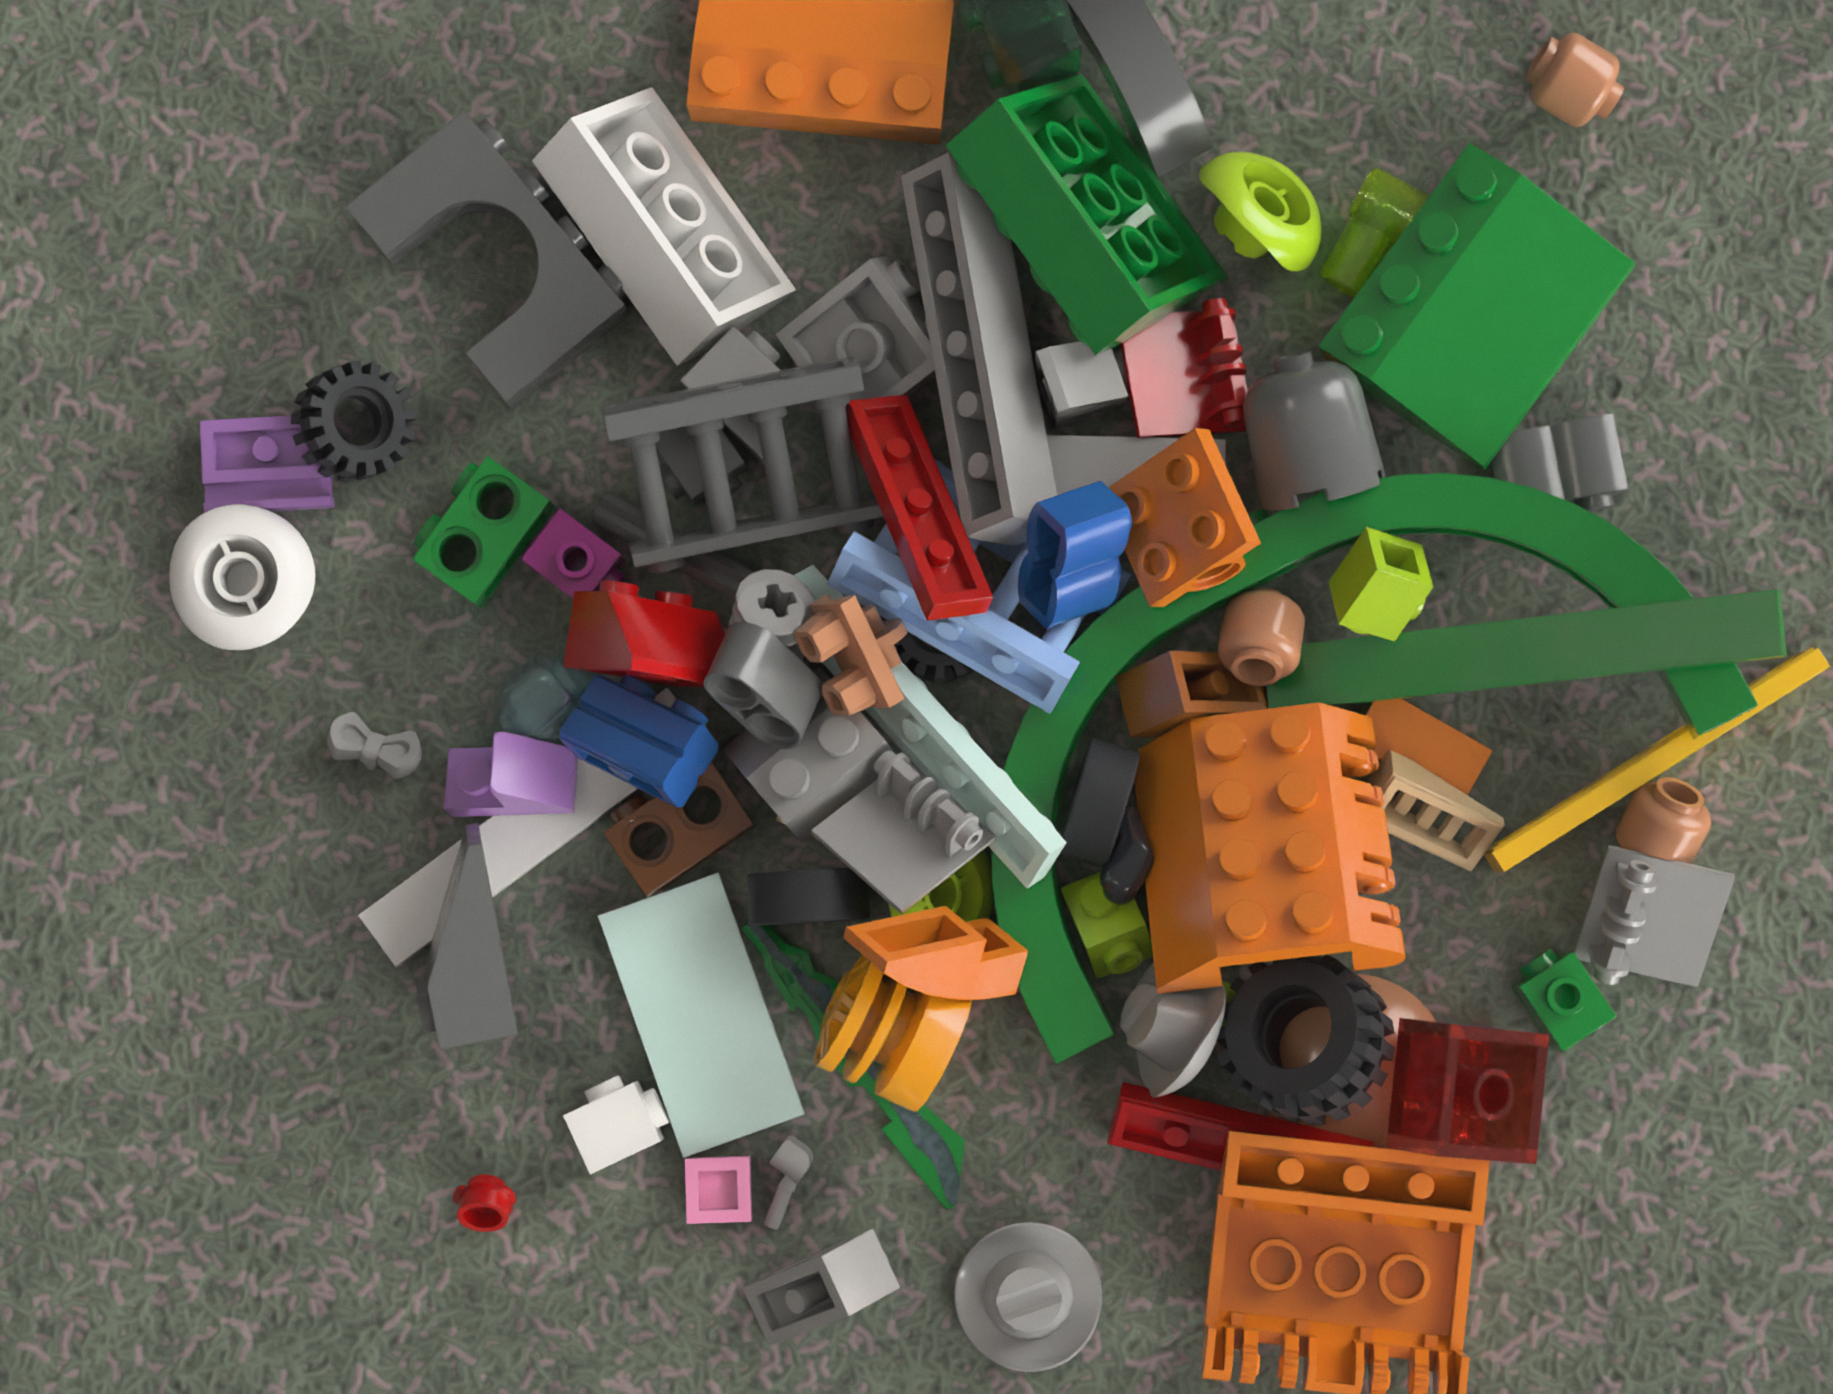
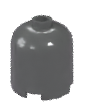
[1243,351,1385,511]

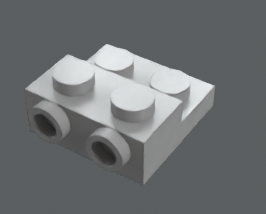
[775,256,936,408]

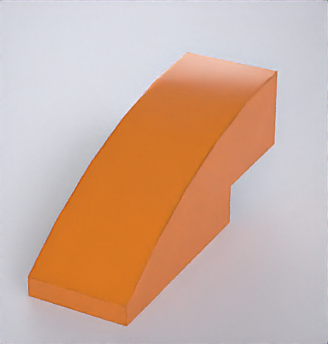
[843,906,1028,1000]

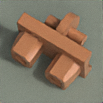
[793,595,908,716]

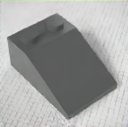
[416,823,518,1050]

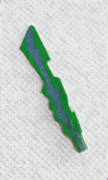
[742,923,965,1209]

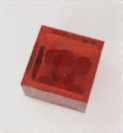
[1386,1018,1550,1164]

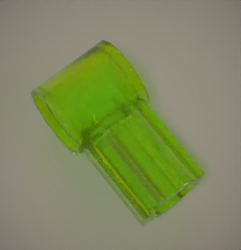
[1319,167,1430,299]

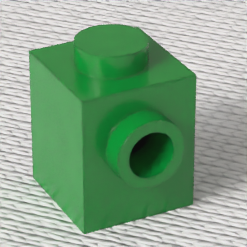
[1511,948,1617,1052]

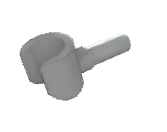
[764,1135,813,1230]

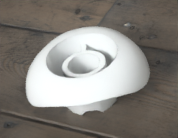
[169,504,315,650]

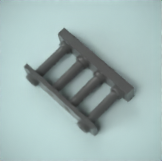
[600,356,883,573]

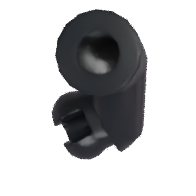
[1100,806,1154,905]

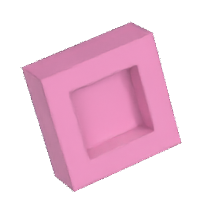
[685,1156,752,1224]

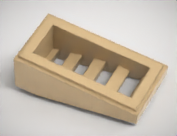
[1366,750,1505,872]

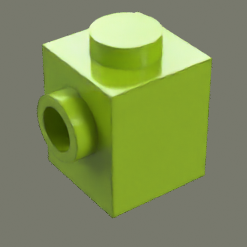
[1328,527,1433,642]

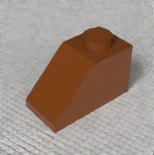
[1116,651,1269,738]

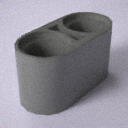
[703,622,823,749]

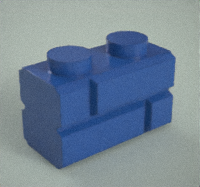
[560,674,719,809]

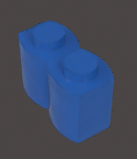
[1018,481,1132,629]

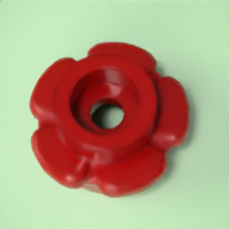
[452,1174,516,1232]

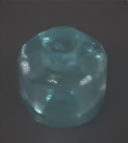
[497,652,591,744]

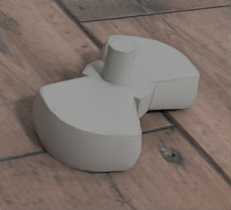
[326,712,422,779]

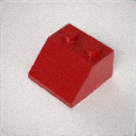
[563,580,725,688]

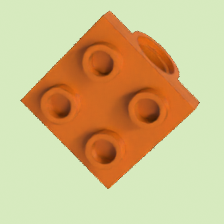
[1108,428,1261,607]

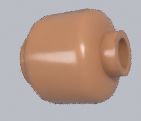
[1524,32,1624,127]
[1218,588,1305,686]
[1616,777,1711,864]

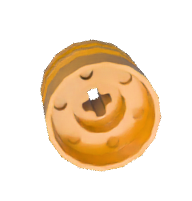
[814,954,972,1112]

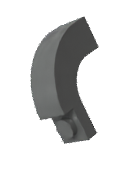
[1054,0,1213,177]

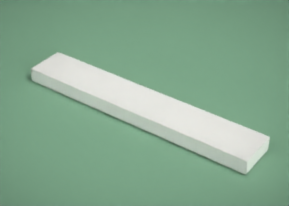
[358,688,677,967]

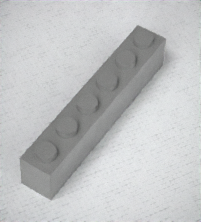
[901,152,1057,546]

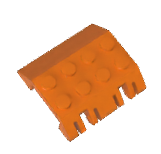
[1134,702,1406,994]
[1201,1131,1490,1394]

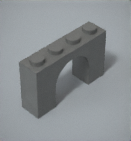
[345,111,629,410]

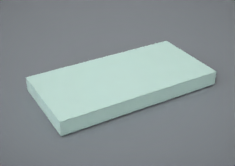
[598,873,805,1158]

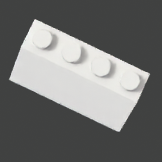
[532,87,796,366]

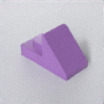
[444,732,578,817]

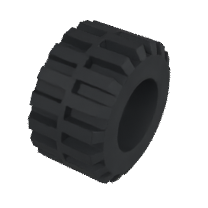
[1216,954,1395,1126]

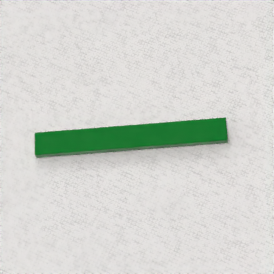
[1267,589,1787,708]

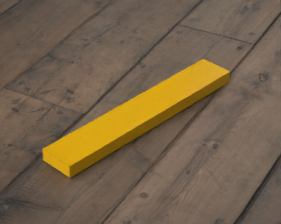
[1484,647,1831,873]

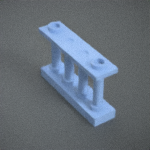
[827,460,1131,714]

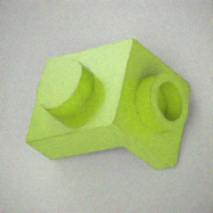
[1060,872,1153,978]

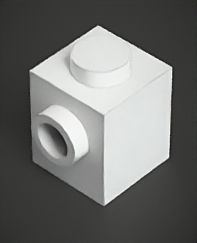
[563,1075,669,1174]

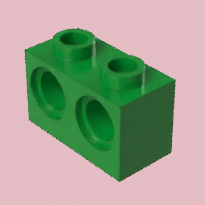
[412,456,555,609]

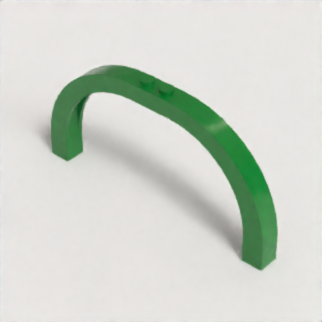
[992,473,1758,1064]

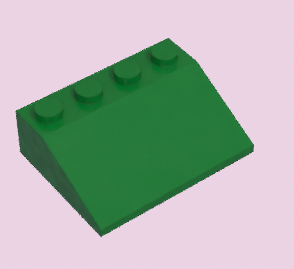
[945,74,1228,355]
[1318,143,1635,470]

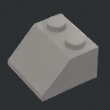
[722,666,896,843]

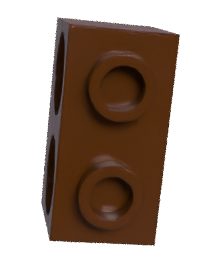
[603,761,756,897]

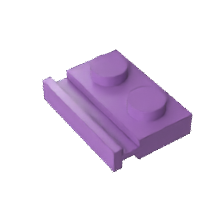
[200,416,335,513]

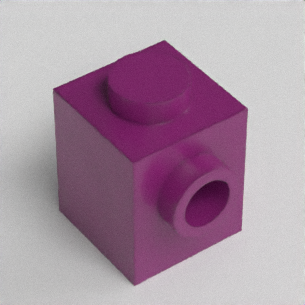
[521,509,626,600]

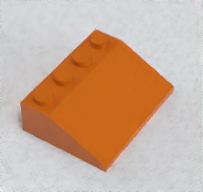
[686,0,955,145]

